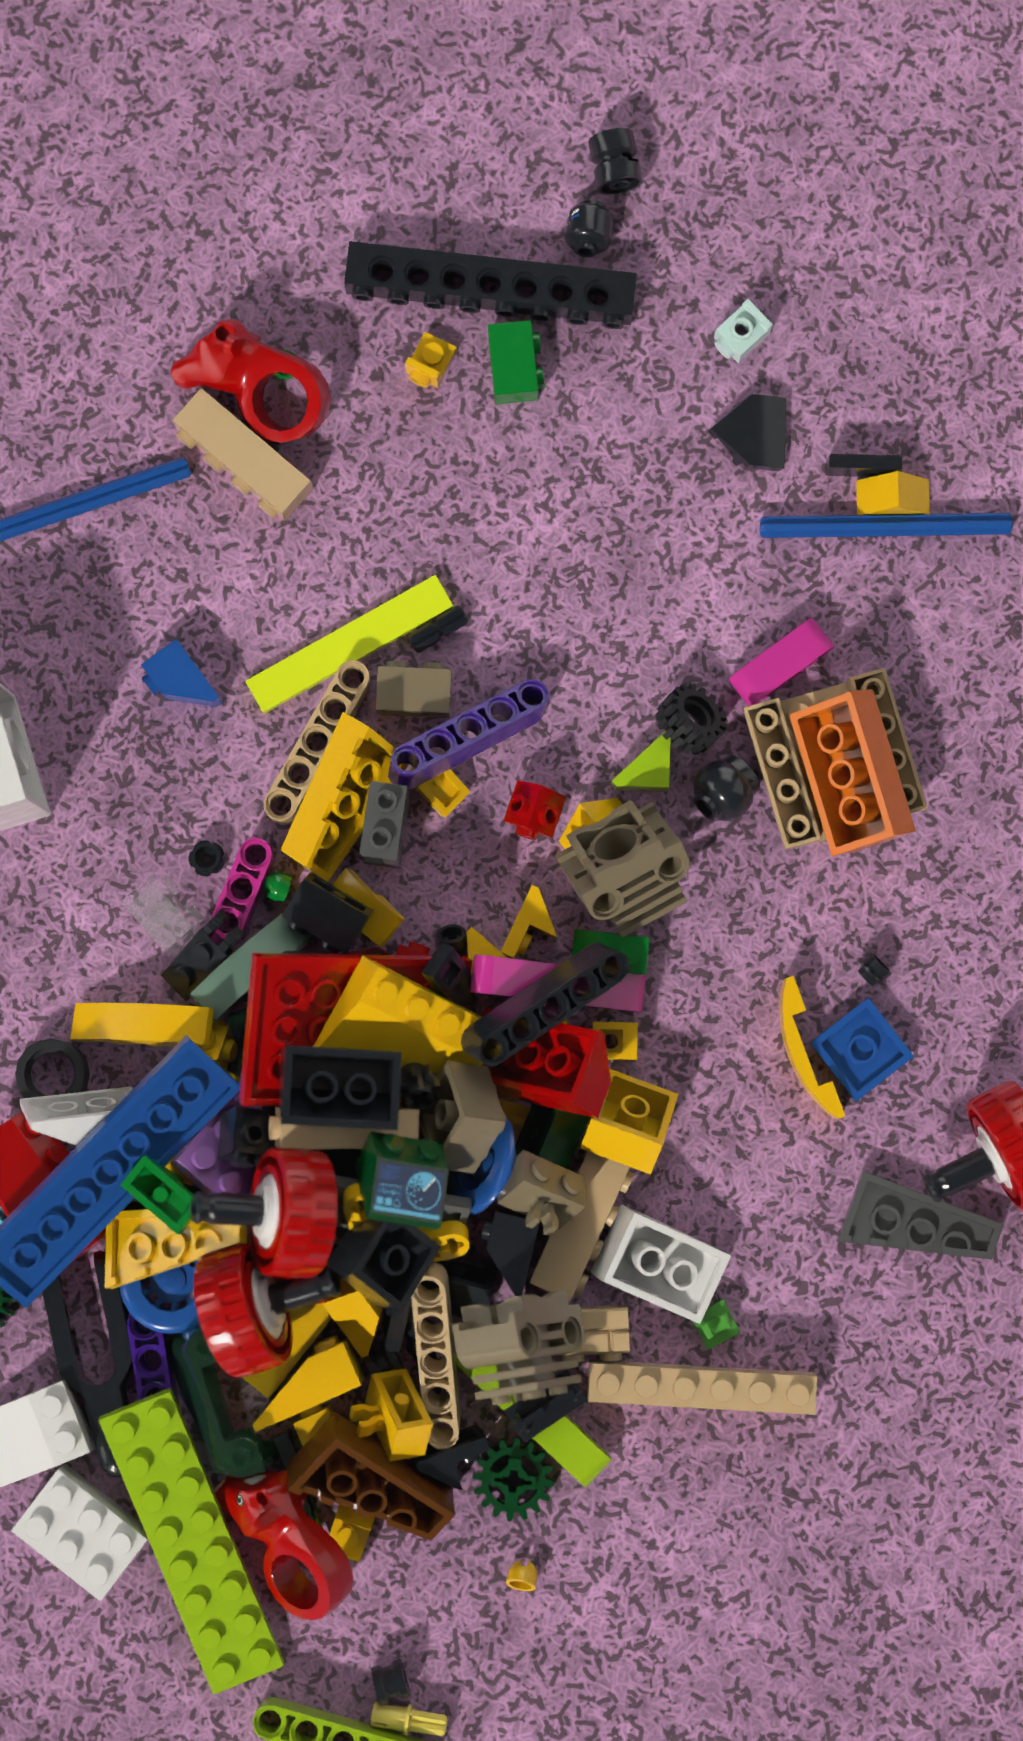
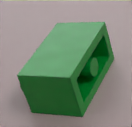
[488,320,545,405]

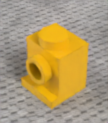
[592,1022,638,1061]

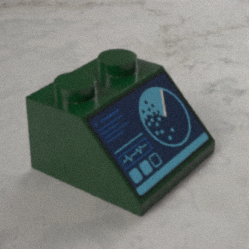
[354,1131,449,1230]

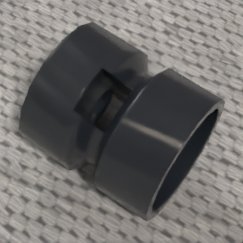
[588,128,643,195]

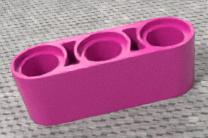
[729,617,835,706]
[211,837,275,940]

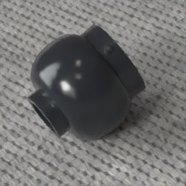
[693,755,760,821]

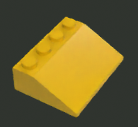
[313,956,487,1103]

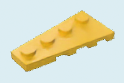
[105,1209,247,1289]

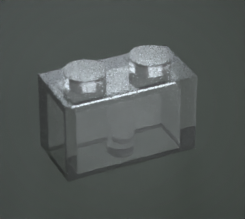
[121,873,205,959]

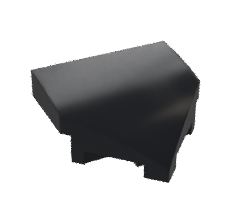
[708,394,786,471]

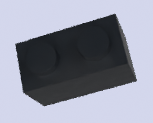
[282,872,374,954]

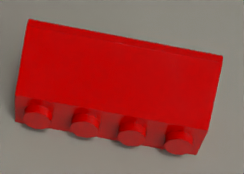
[481,1008,611,1118]
[0,1112,106,1262]

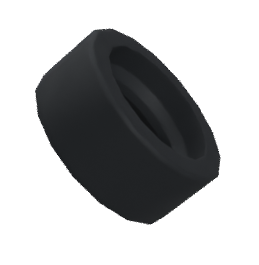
[15,1038,90,1098]

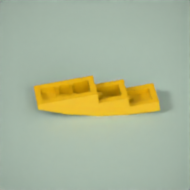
[70,1003,214,1047]

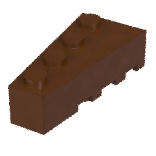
[287,1412,455,1540]

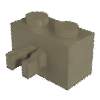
[497,1150,586,1236]

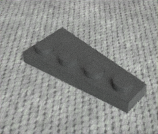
[836,1171,1004,1260]

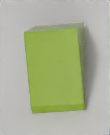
[611,731,671,792]

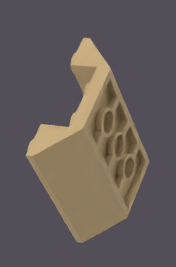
[743,668,928,850]

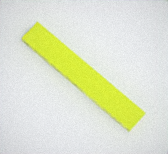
[245,575,454,714]

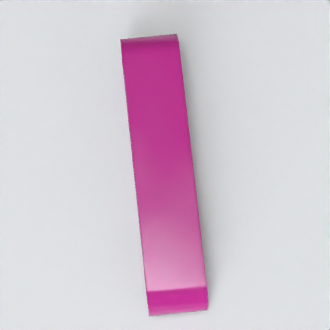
[470,955,646,1013]

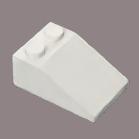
[20,1086,133,1146]
[590,1204,731,1324]
[0,1379,96,1487]

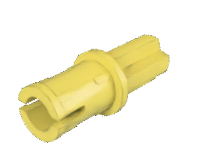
[371,1702,448,1736]

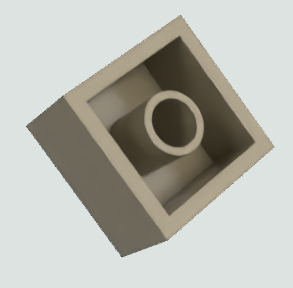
[419,1061,506,1174]

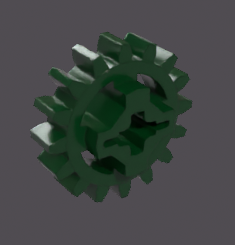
[473,1436,554,1522]

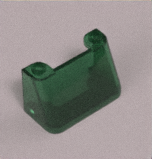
[168,1325,281,1478]

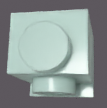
[714,299,773,363]

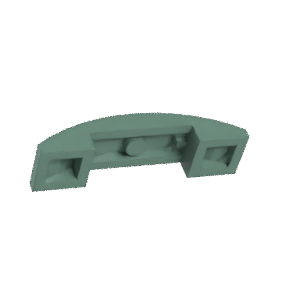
[190,913,316,1022]

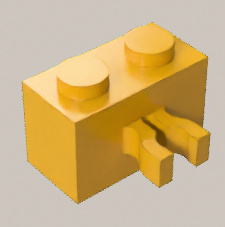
[349,1369,433,1462]

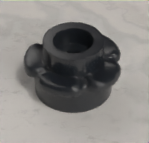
[188,840,225,877]
[858,952,892,986]

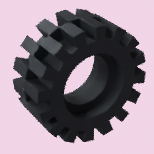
[656,683,727,755]

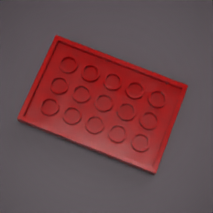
[239,953,473,1106]

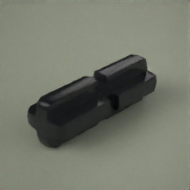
[408,606,468,653]

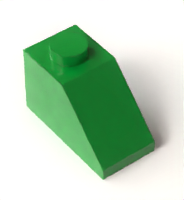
[572,929,650,975]

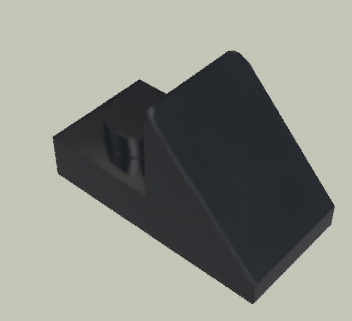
[409,1424,490,1490]

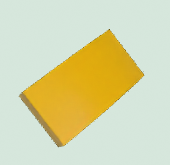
[332,868,406,947]

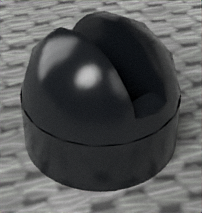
[437,924,467,955]

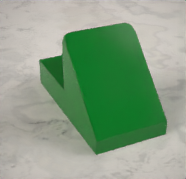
[120,1155,194,1234]

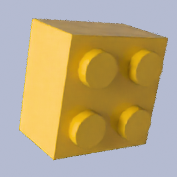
[580,1068,678,1174]

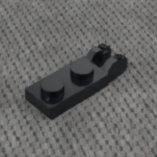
[161,910,244,1002]

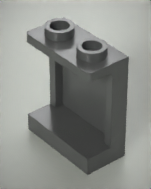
[360,781,411,869]

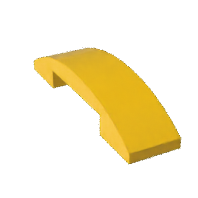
[779,976,845,1119]

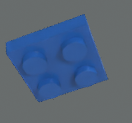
[809,998,914,1102]

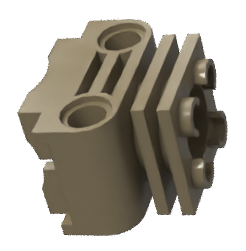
[555,800,690,938]
[452,1290,584,1405]

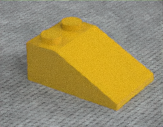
[252,1334,365,1432]

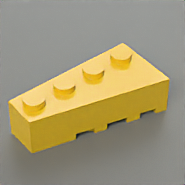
[280,712,409,882]

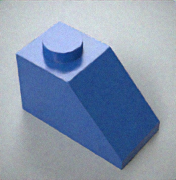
[141,639,223,707]

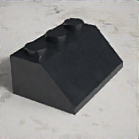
[279,1045,402,1130]

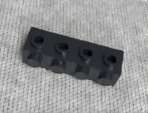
[218,1106,362,1179]

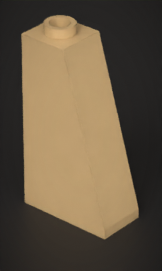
[269,1105,419,1149]

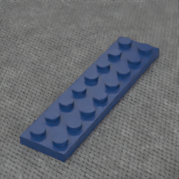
[0,1035,240,1308]

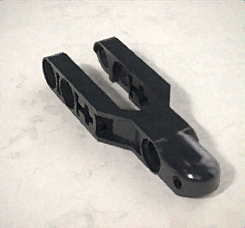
[42,1250,133,1477]

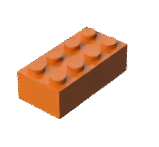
[789,689,916,856]

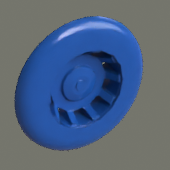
[449,1117,516,1215]
[120,1260,200,1334]

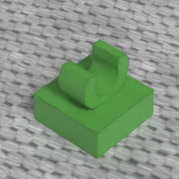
[693,1298,740,1350]

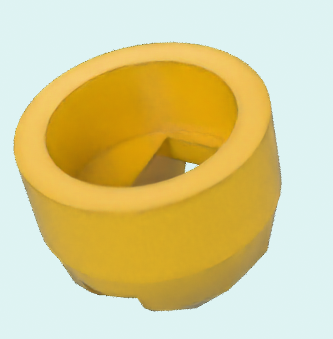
[506,1560,537,1591]

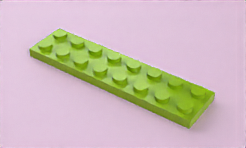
[98,1388,284,1695]

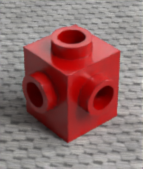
[503,780,566,841]

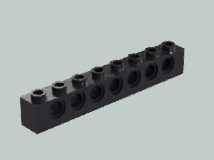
[344,241,637,329]

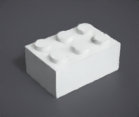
[11,1463,148,1602]

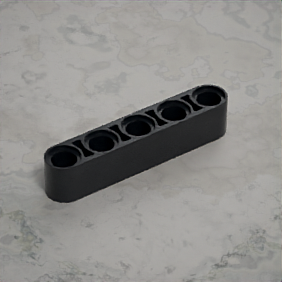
[461,942,629,1066]

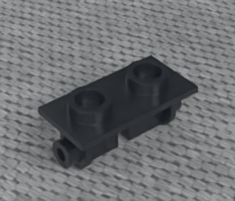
[504,1369,588,1443]

